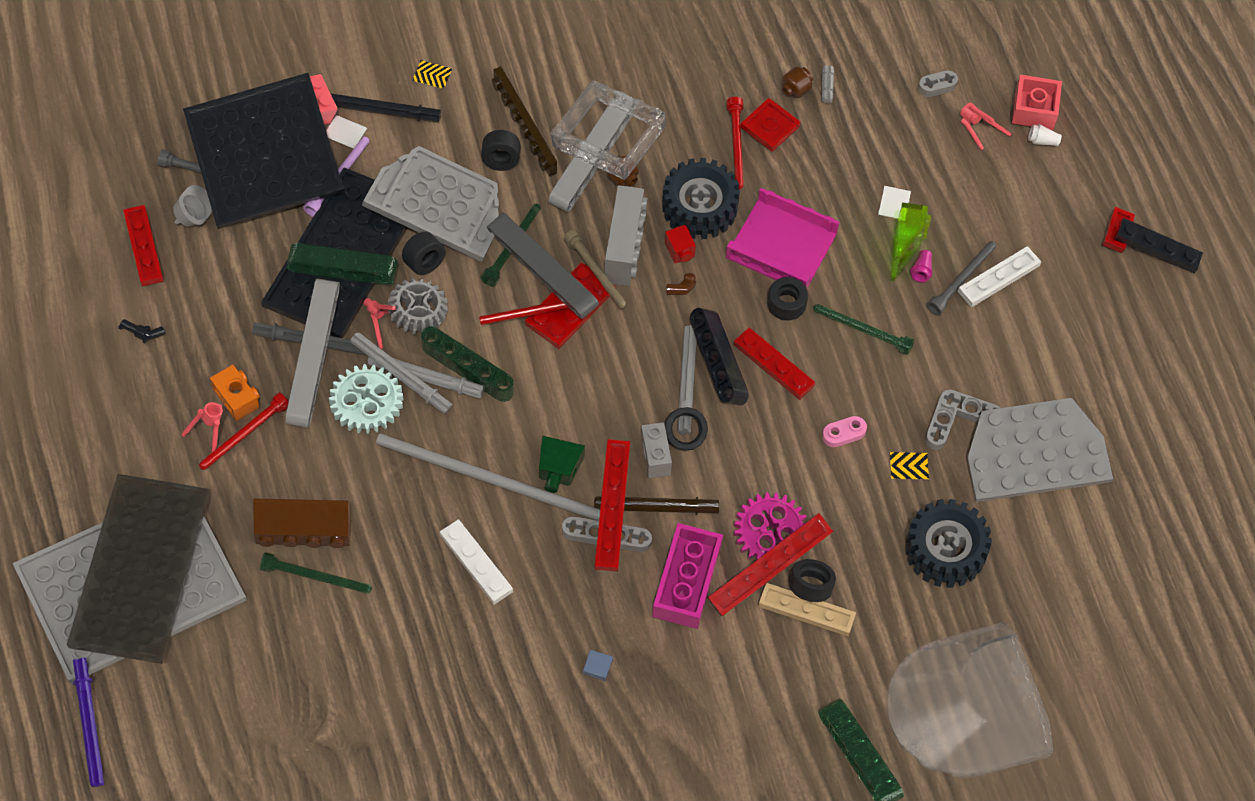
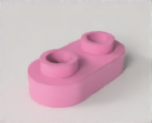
[822,416,867,447]

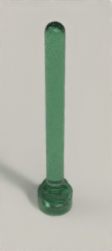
[480,203,541,287]
[813,304,915,356]
[260,552,372,594]

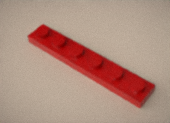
[595,439,630,572]
[707,513,833,616]

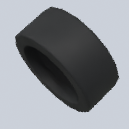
[664,407,708,451]
[789,559,836,602]

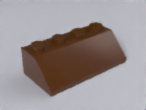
[253,498,352,548]

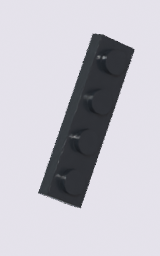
[1115,218,1203,273]

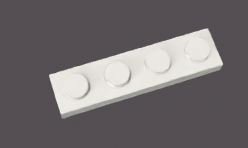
[958,246,1041,308]
[440,519,513,605]

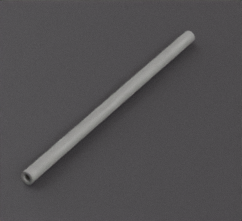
[376,433,600,521]

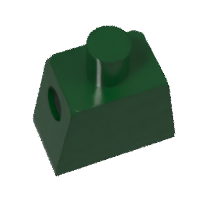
[539,436,585,493]

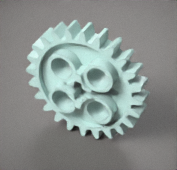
[329,364,404,434]

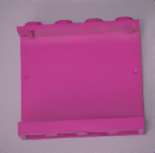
[726,188,840,288]

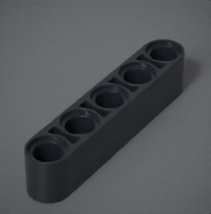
[690,308,749,406]

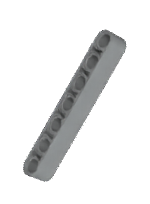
[548,93,638,212]
[285,279,340,428]

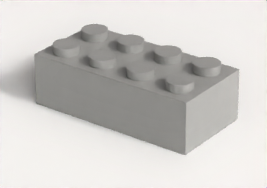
[605,185,647,286]

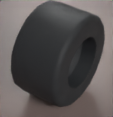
[481,129,521,171]
[402,231,445,275]
[767,277,808,321]

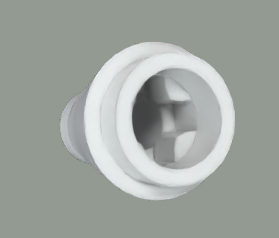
[1028,124,1062,147]

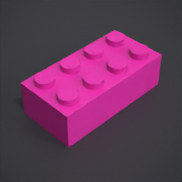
[652,523,723,629]

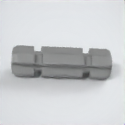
[821,65,834,104]

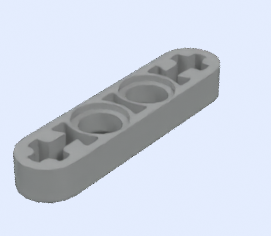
[562,517,652,552]

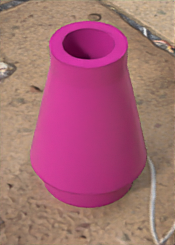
[911,250,932,283]

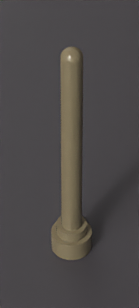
[564,229,626,308]

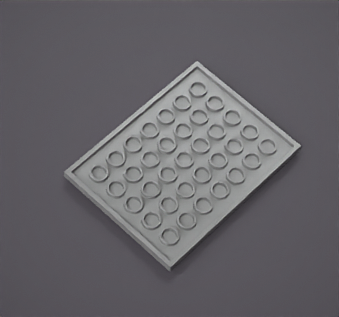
[12,484,247,684]

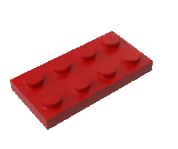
[525,262,616,349]

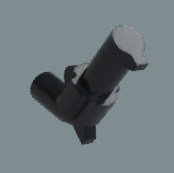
[118,319,165,344]

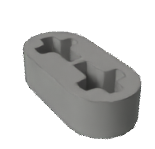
[918,71,958,97]

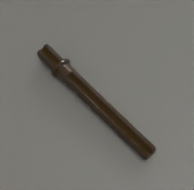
[594,496,719,515]

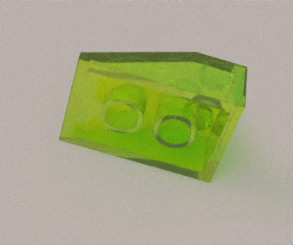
[890,202,931,281]

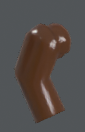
[667,273,696,295]

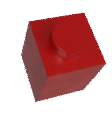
[664,225,696,264]

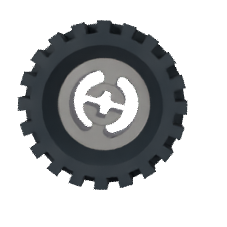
[662,158,740,240]
[905,499,992,588]

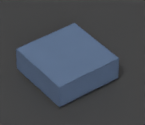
[583,650,613,681]

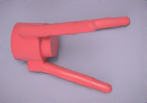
[960,103,1011,150]
[181,402,223,452]

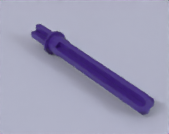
[73,657,104,787]

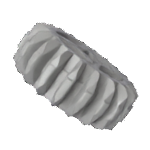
[387,278,448,336]

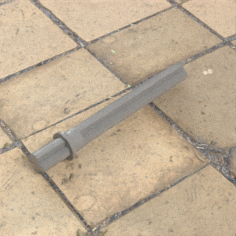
[677,325,696,435]
[350,333,453,414]
[367,356,485,399]

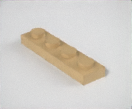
[758,583,856,637]

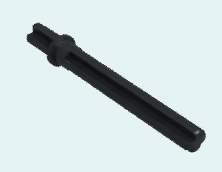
[330,93,441,122]

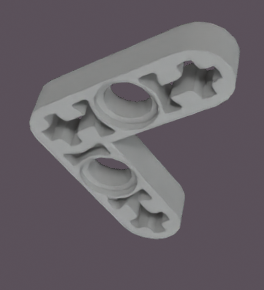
[925,390,1001,450]

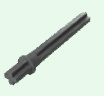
[252,322,367,355]

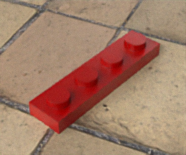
[123,205,164,287]
[733,327,815,400]

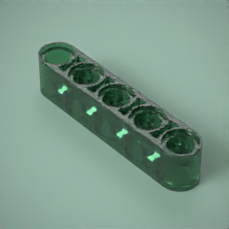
[286,243,398,285]
[421,326,514,402]
[818,698,904,801]

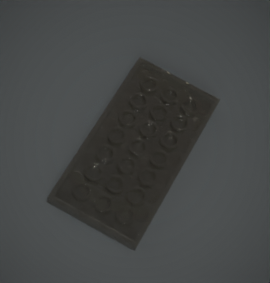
[67,474,210,664]

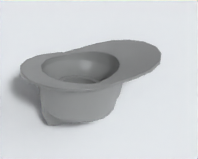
[173,185,212,227]

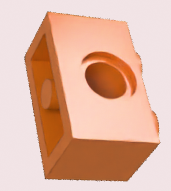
[210,365,260,421]

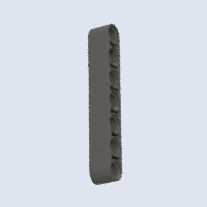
[487,212,599,319]

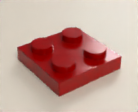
[740,98,801,152]

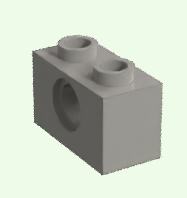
[640,422,672,478]

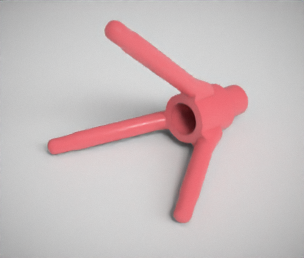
[363,298,396,349]

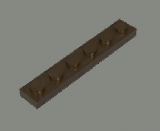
[492,66,557,177]

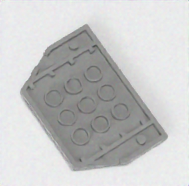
[362,146,499,262]
[967,398,1113,502]

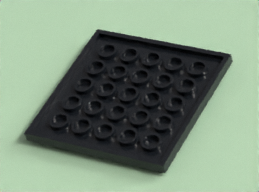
[183,72,345,229]

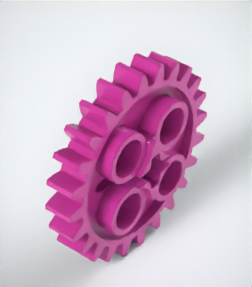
[733,492,807,560]

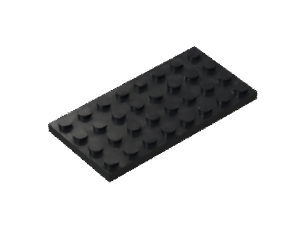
[261,167,408,338]

